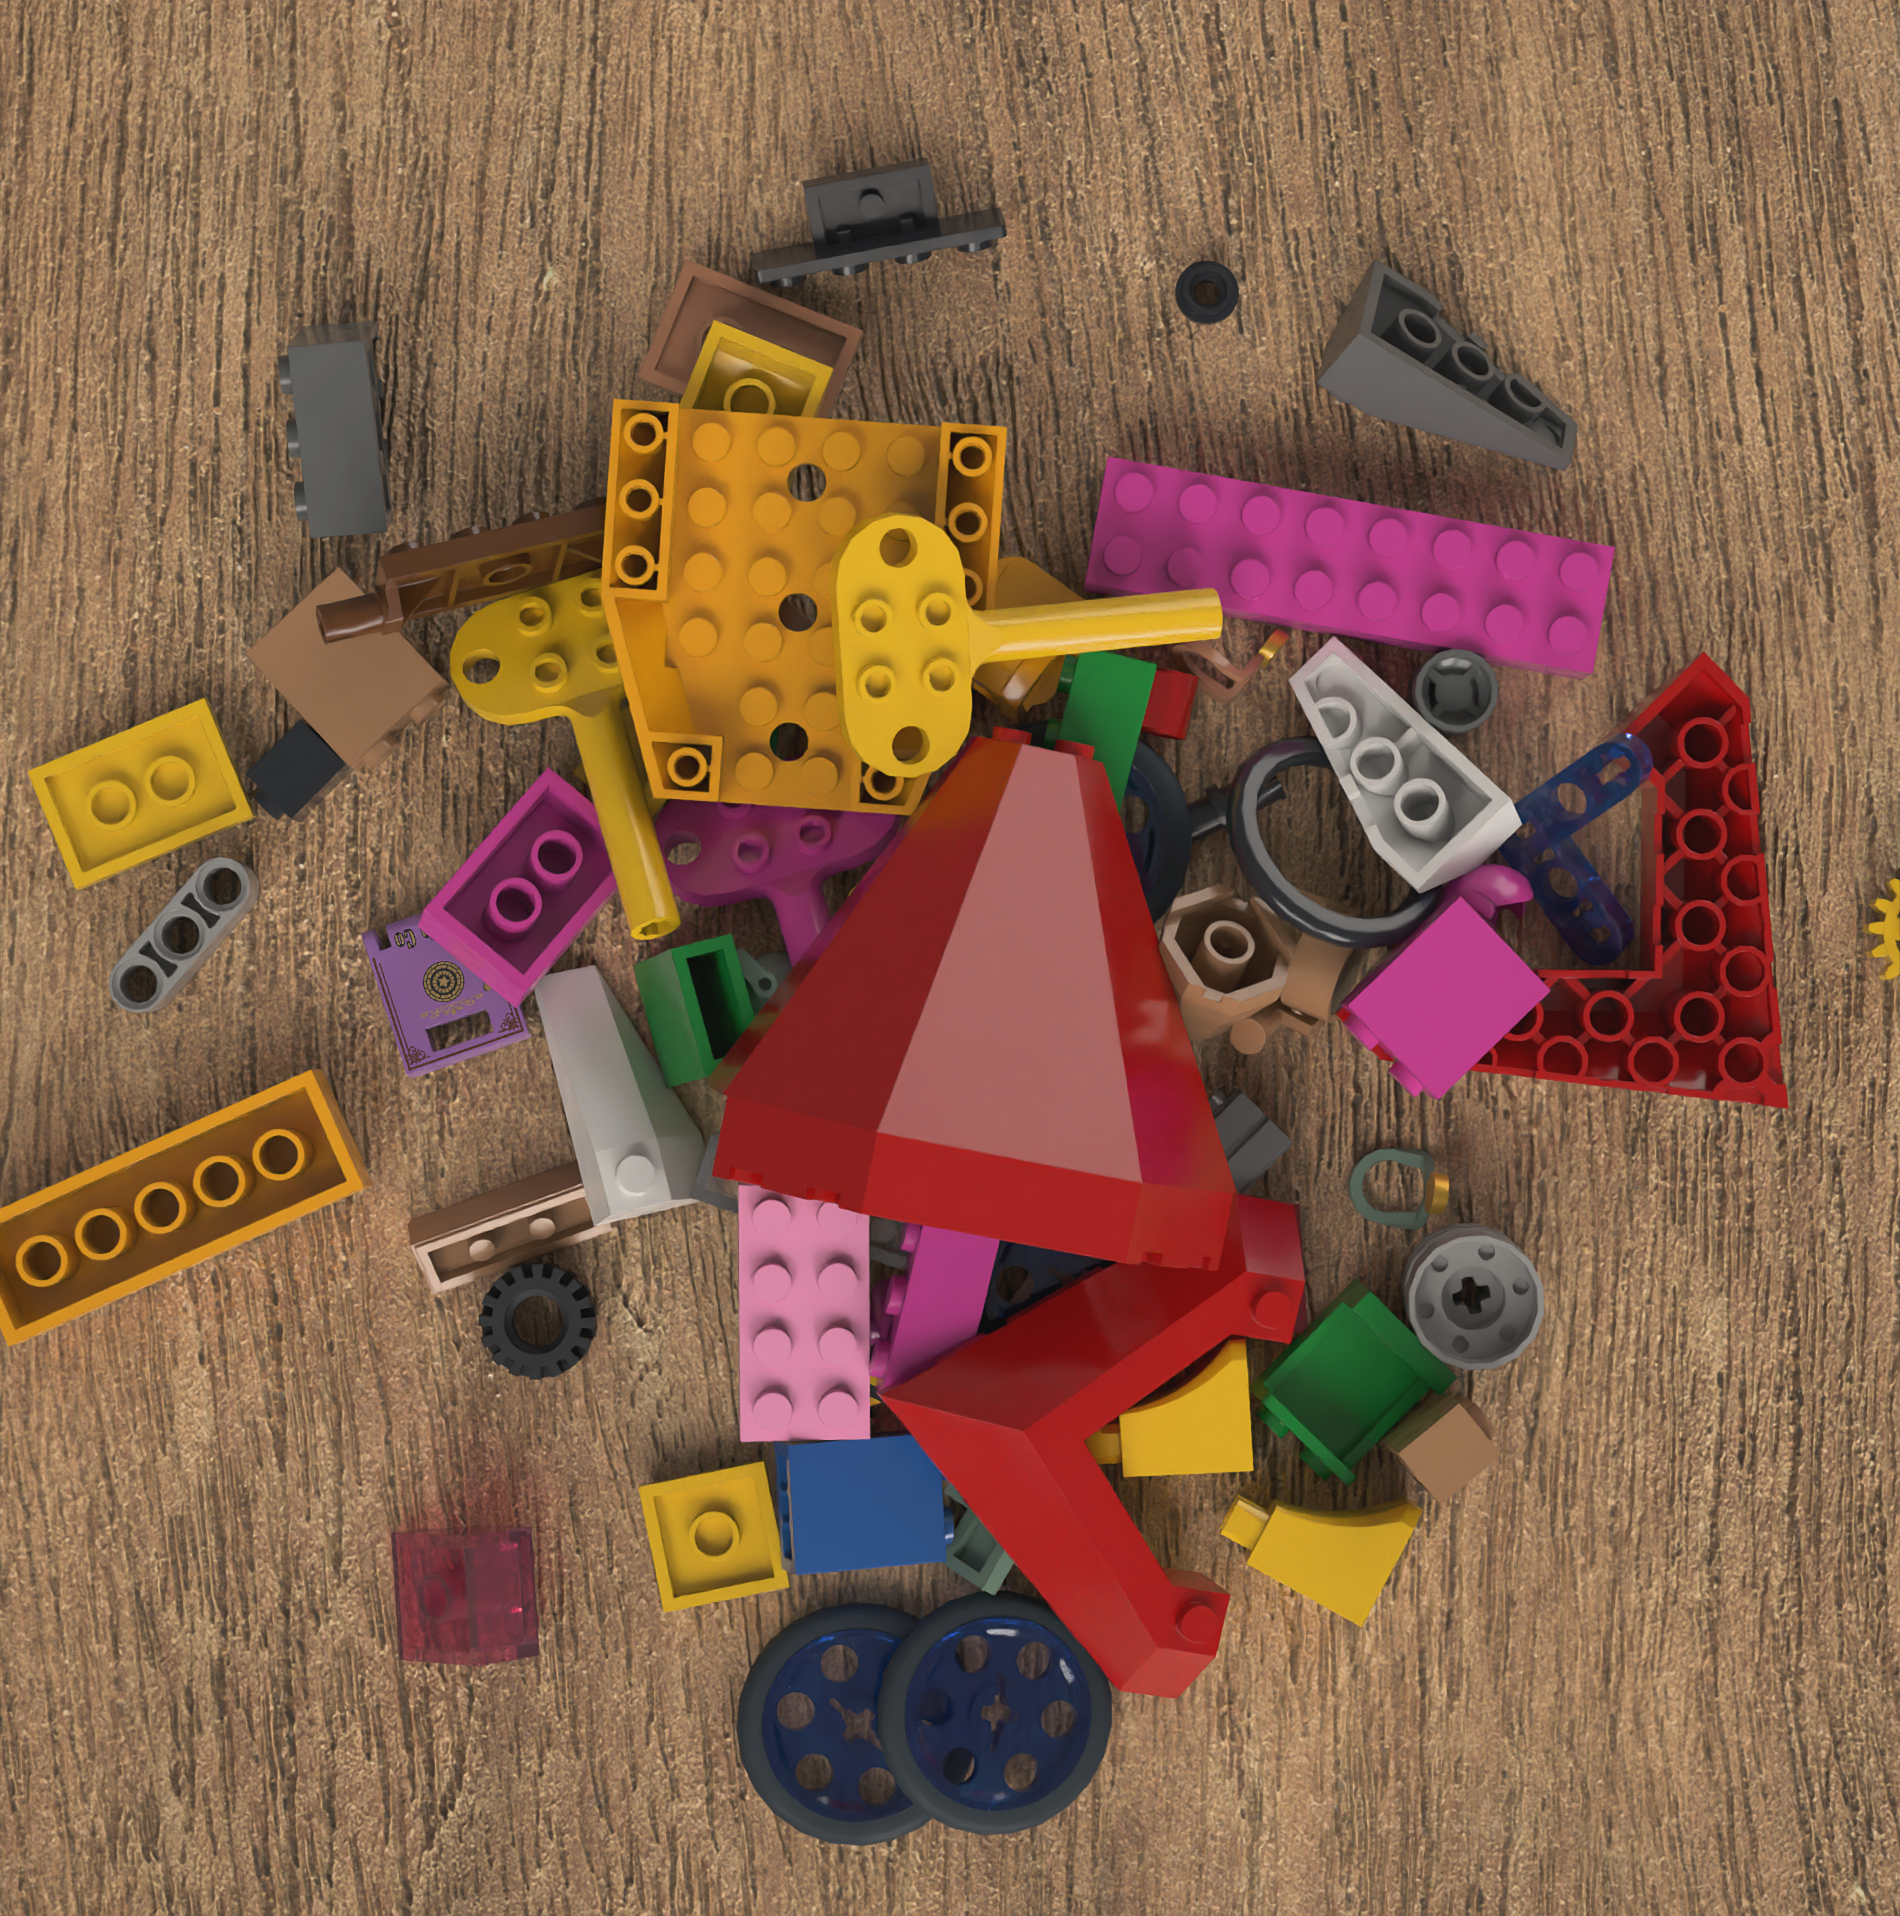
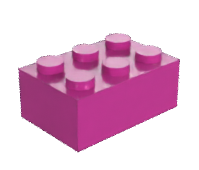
[417,767,618,1009]

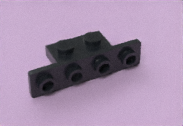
[751,158,1007,287]

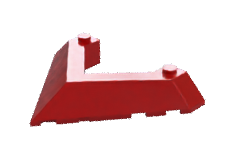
[1334,651,1789,1109]
[876,1193,1305,1699]

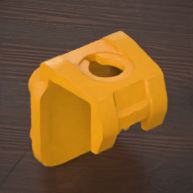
[971,557,1084,725]

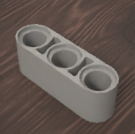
[108,857,260,1013]

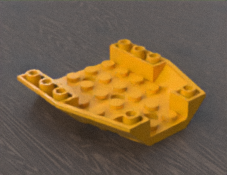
[600,399,1007,815]

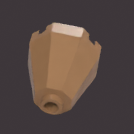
[1158,884,1297,1042]

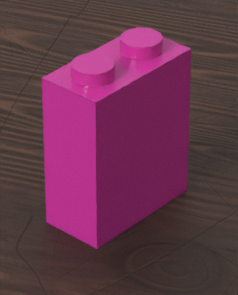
[1339,895,1551,1100]

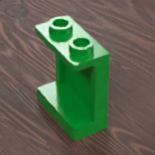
[1249,1279,1458,1487]

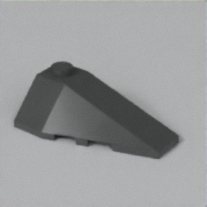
[1317,259,1578,471]

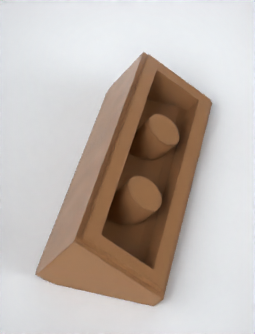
[408,1160,612,1295]

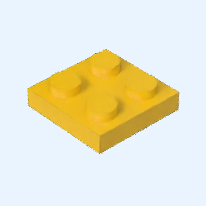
[638,1459,790,1613]

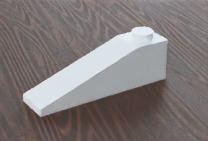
[1289,636,1522,894]
[534,965,717,1226]

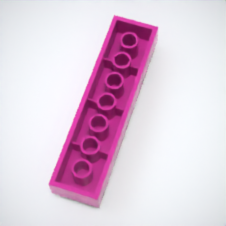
[1083,457,1615,680]

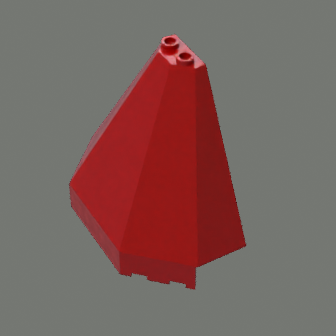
[704,726,1237,1271]

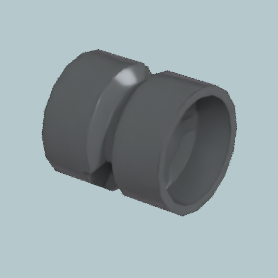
[1406,649,1499,739]

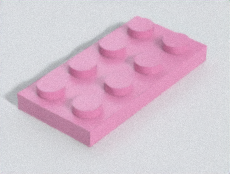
[738,1182,870,1442]

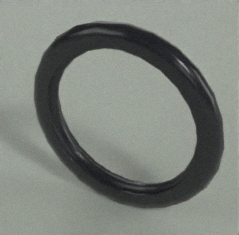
[1226,735,1443,950]

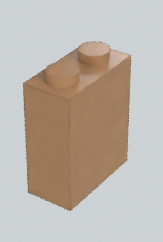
[244,566,450,770]

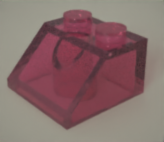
[391,1525,540,1666]

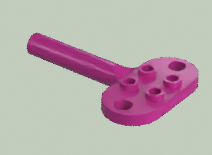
[654,753,903,969]

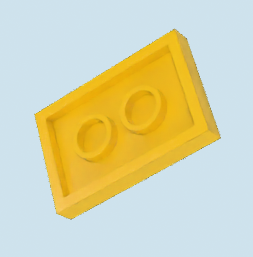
[27,698,257,890]

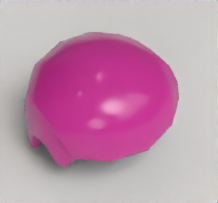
[1437,864,1534,932]

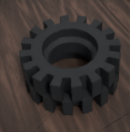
[479,1262,598,1380]

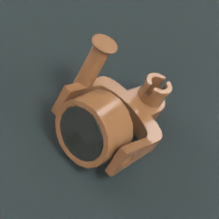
[1229,887,1366,1055]

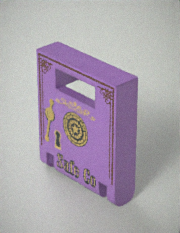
[361,912,532,1079]

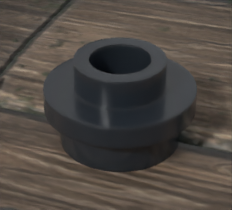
[1175,261,1239,325]

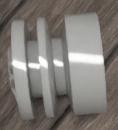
[1400,1223,1544,1370]

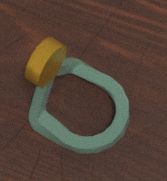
[1348,1147,1449,1230]

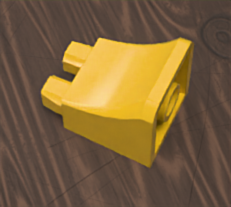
[1085,1334,1254,1477]
[1219,1493,1423,1627]

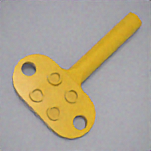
[829,512,1223,778]
[450,568,681,940]

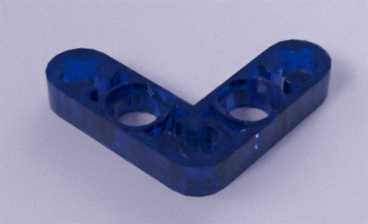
[1498,733,1653,966]

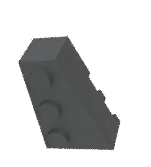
[278,321,393,538]

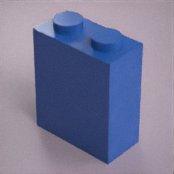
[774,1429,954,1575]

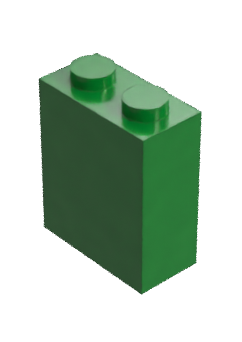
[633,933,755,1089]

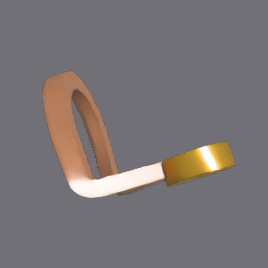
[1170,628,1290,703]

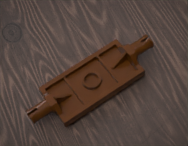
[316,497,607,645]

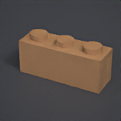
[1381,1391,1502,1505]

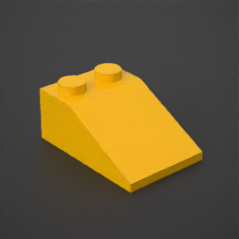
[680,320,834,491]

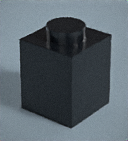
[246,719,353,822]

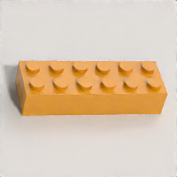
[0,1069,374,1347]

